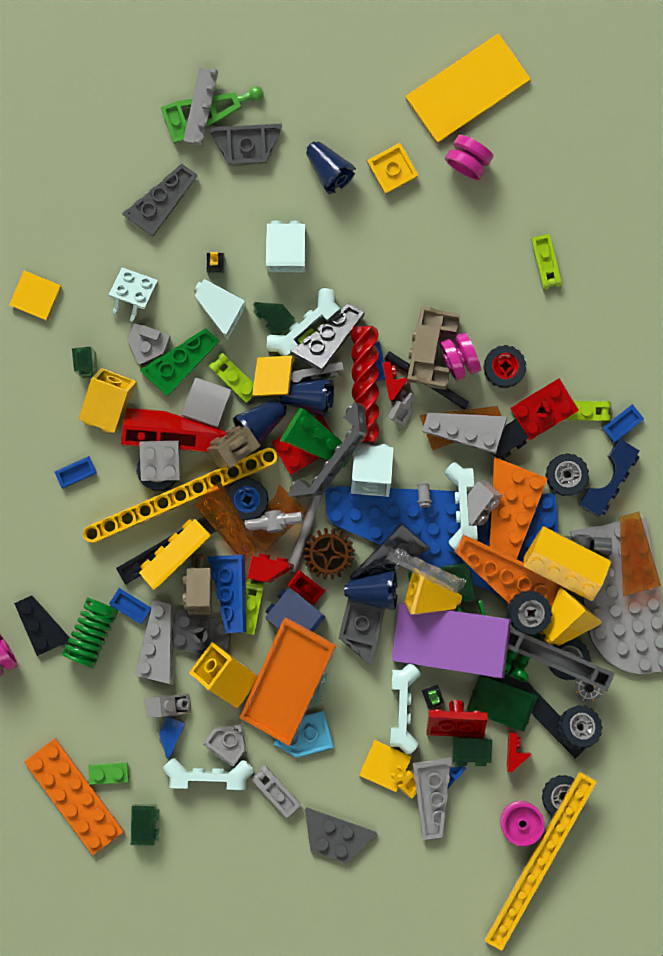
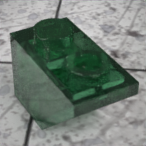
[253,302,295,335]

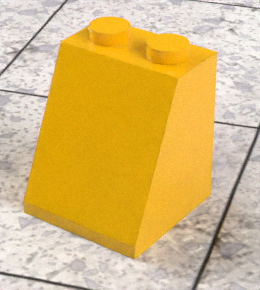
[78,368,137,433]
[189,642,258,709]

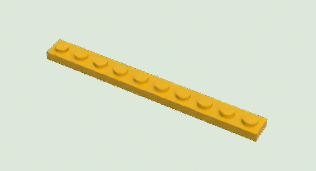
[484,771,597,951]

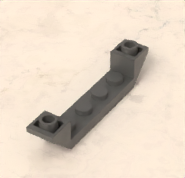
[287,402,367,498]

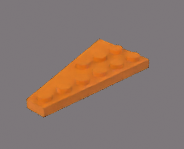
[489,457,548,559]
[455,534,565,635]

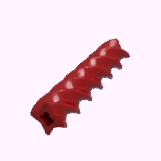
[351,326,379,442]

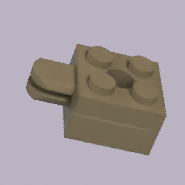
[207,426,260,468]
[183,554,212,615]

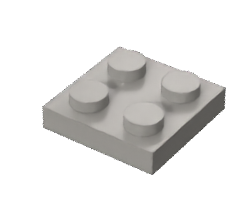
[139,441,180,481]

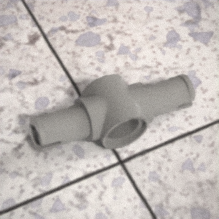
[245,510,304,533]

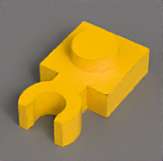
[390,765,416,799]

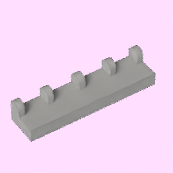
[183,68,218,147]

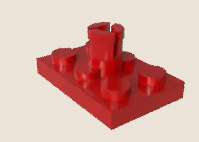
[510,378,580,440]
[272,415,332,475]
[426,700,487,738]

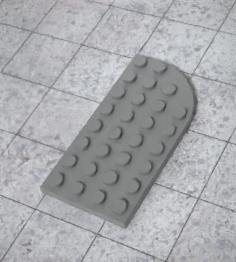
[570,517,663,674]

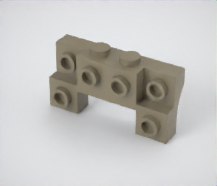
[407,306,460,390]

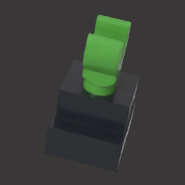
[421,684,444,709]

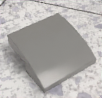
[182,378,231,428]

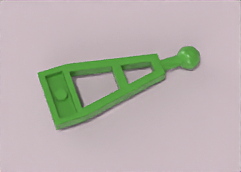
[161,86,264,144]

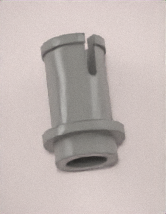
[417,483,432,508]

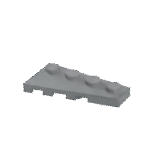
[422,413,507,454]
[135,600,174,685]
[412,757,452,840]

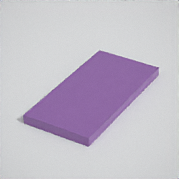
[391,603,511,678]

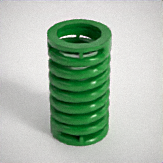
[62,597,119,668]

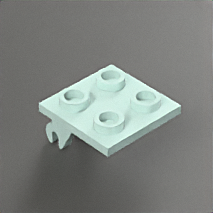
[108,267,158,322]

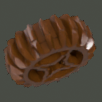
[303,528,355,580]

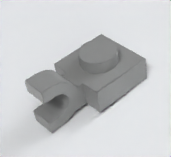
[388,389,417,427]

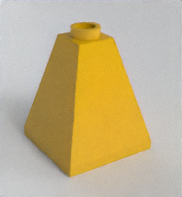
[404,566,462,614]
[543,587,602,646]

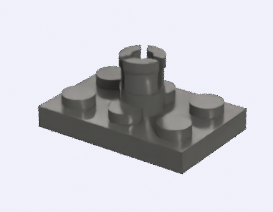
[172,610,231,655]

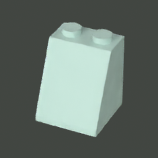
[266,221,305,272]
[194,279,246,339]
[351,442,393,497]

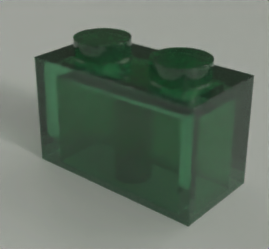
[72,346,98,379]
[451,737,492,766]
[131,804,160,846]

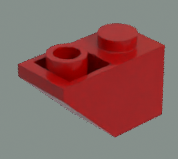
[248,553,294,583]

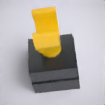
[207,252,224,273]

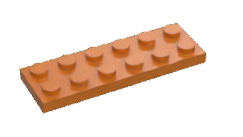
[24,738,124,855]

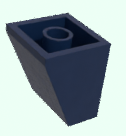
[265,587,325,632]

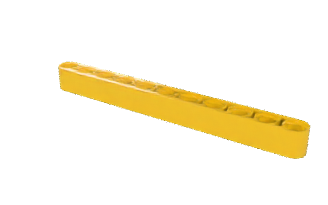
[83,448,278,543]

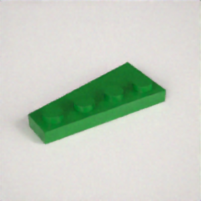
[140,328,220,397]
[280,408,354,468]

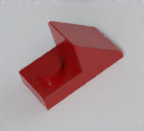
[383,361,408,402]
[288,570,326,605]
[506,732,532,772]

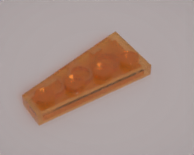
[194,482,259,561]
[619,512,661,596]

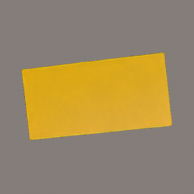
[405,33,531,144]

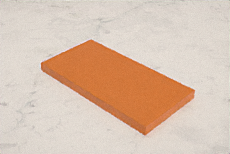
[239,618,337,746]

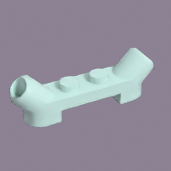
[266,288,341,356]
[444,462,478,550]
[390,663,421,754]
[163,758,254,790]

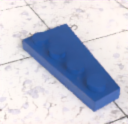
[208,555,247,633]

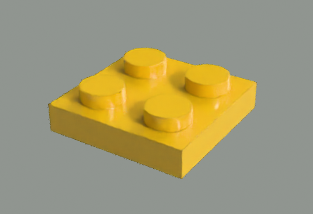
[367,143,419,195]

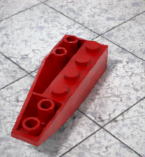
[121,408,226,453]

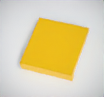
[9,270,62,321]
[252,356,295,396]
[359,739,412,792]

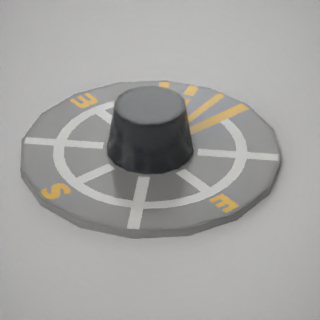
[575,679,603,703]

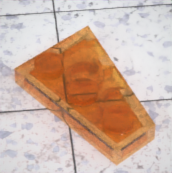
[251,485,307,552]

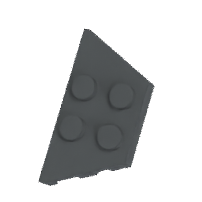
[209,124,282,166]
[338,600,385,665]
[305,807,377,863]

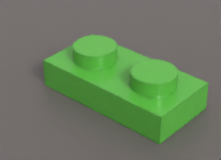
[88,762,129,785]

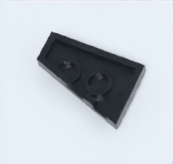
[14,595,71,656]

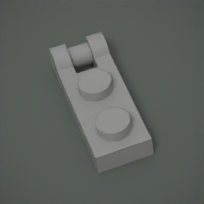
[291,362,344,384]
[250,764,301,818]

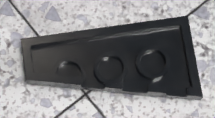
[349,522,430,581]

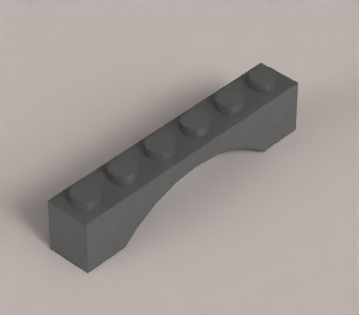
[508,628,615,691]

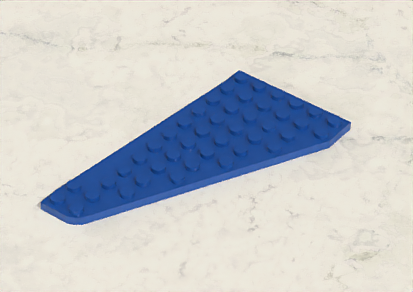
[325,486,558,597]

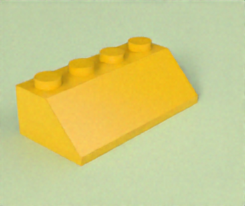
[139,519,212,590]
[524,526,611,601]

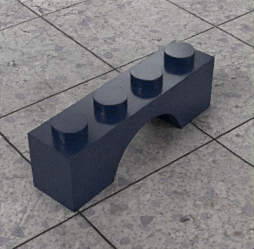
[578,439,640,517]

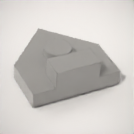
[127,323,170,366]
[203,724,245,767]

